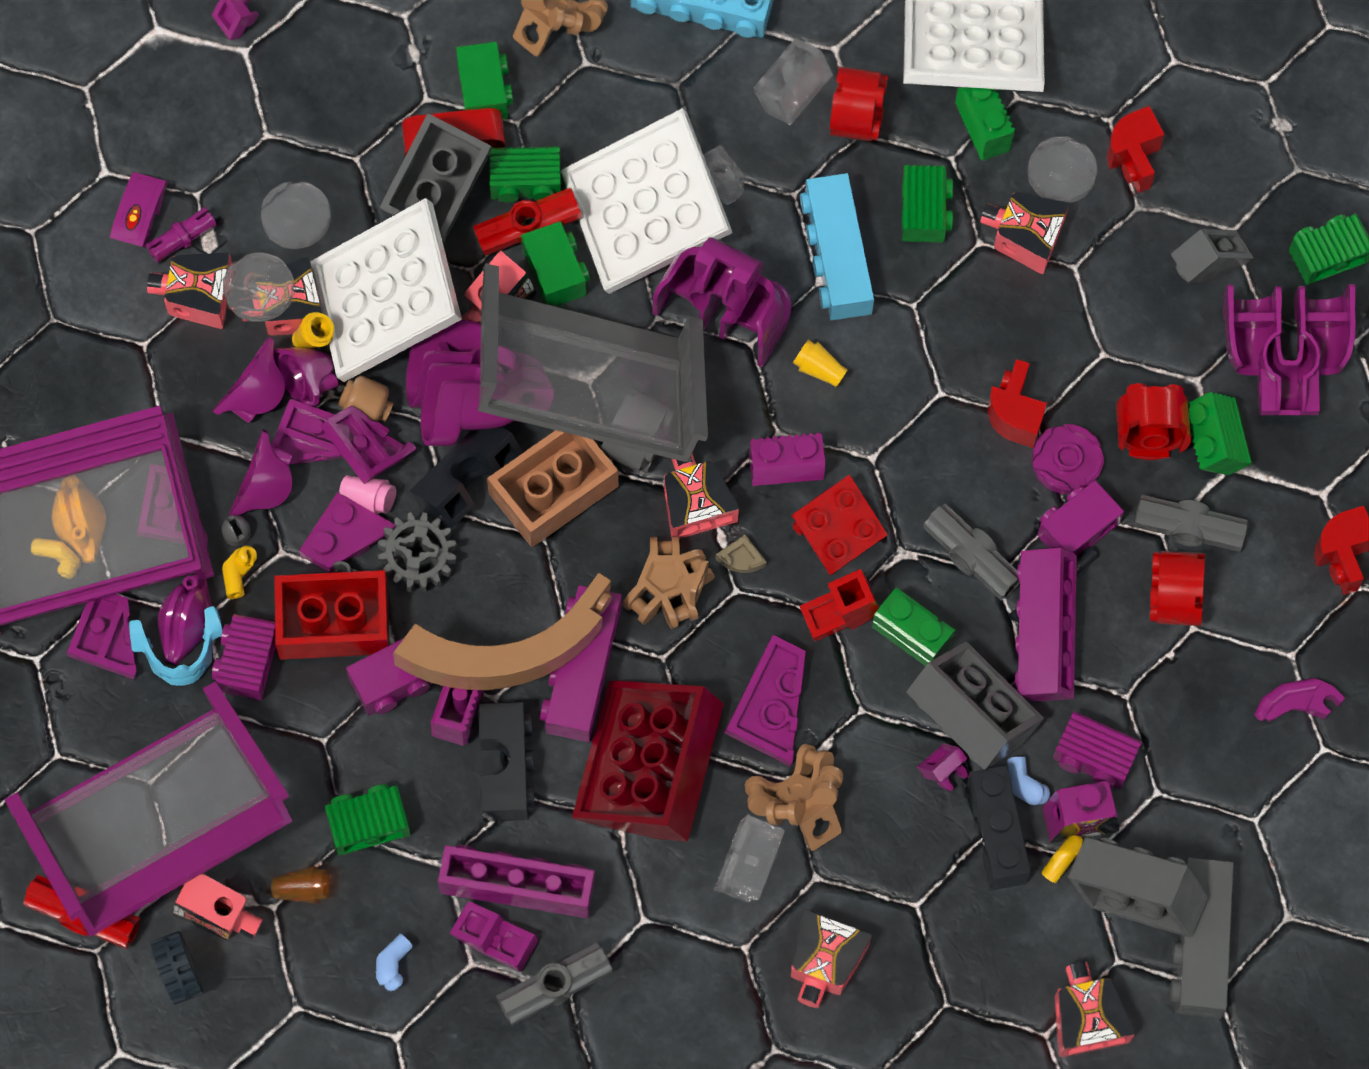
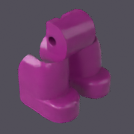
[653,237,792,368]
[1223,284,1356,415]
[406,320,553,446]

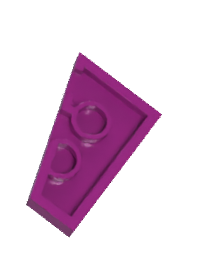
[724,635,806,766]

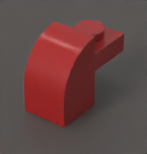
[1107,106,1165,193]
[987,359,1047,448]
[1314,506,1369,595]
[799,569,879,642]

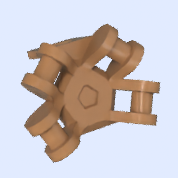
[513,0,608,57]
[622,536,715,630]
[745,744,843,851]

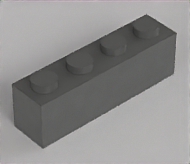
[1170,858,1233,1018]

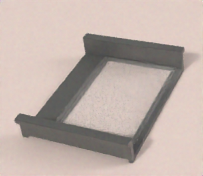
[478,263,708,462]

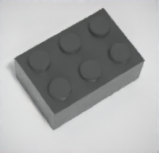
[379,113,492,242]
[906,641,1044,770]
[1068,837,1208,938]

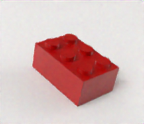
[274,570,390,660]

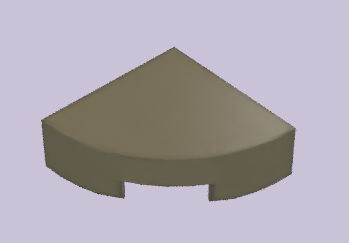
[716,535,767,573]

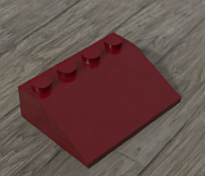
[572,680,724,842]

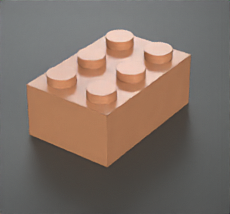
[487,417,619,547]

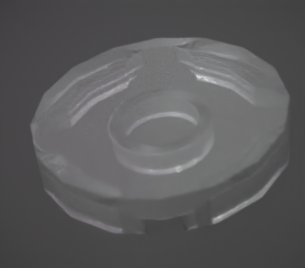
[1027,136,1098,203]
[261,182,331,249]
[223,253,294,322]

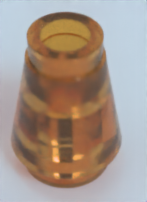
[271,866,329,904]

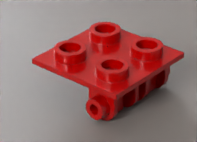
[791,475,888,575]

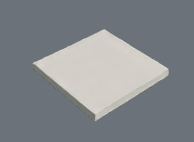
[903,0,1044,92]
[561,108,733,294]
[310,198,462,382]

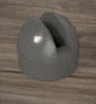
[221,515,251,546]

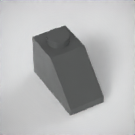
[1171,229,1254,283]

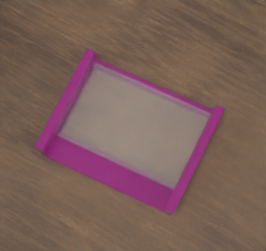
[0,405,214,635]
[4,681,292,937]

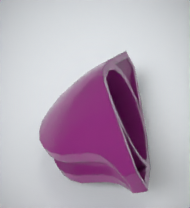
[211,337,285,423]
[273,347,338,406]
[228,429,292,516]
[158,574,212,665]

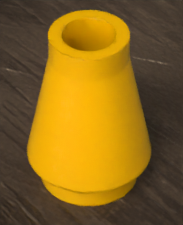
[292,312,334,348]
[793,339,848,387]

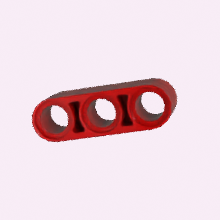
[402,108,506,156]

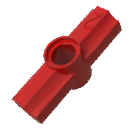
[473,187,583,256]
[23,874,141,949]

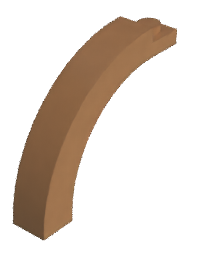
[393,573,612,690]

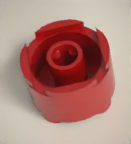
[830,66,888,142]
[1116,383,1191,460]
[1150,551,1205,626]

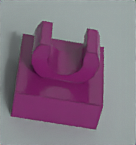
[212,0,259,40]
[917,743,968,791]

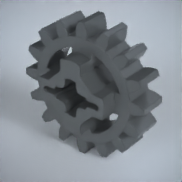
[378,512,456,592]

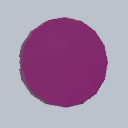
[1031,424,1104,494]

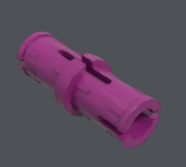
[145,207,217,263]

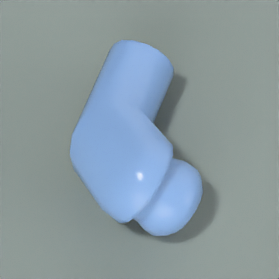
[1007,757,1050,805]
[376,934,413,991]

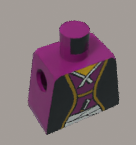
[1042,781,1120,843]

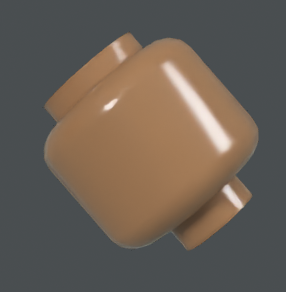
[338,376,394,422]

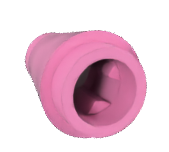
[340,475,396,514]

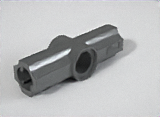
[1134,494,1248,552]
[923,504,1020,601]
[496,943,613,1027]

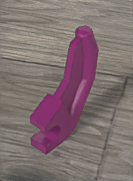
[1254,678,1345,722]

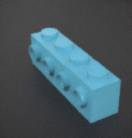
[631,0,773,38]
[800,173,874,321]

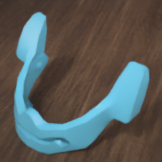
[129,606,223,686]

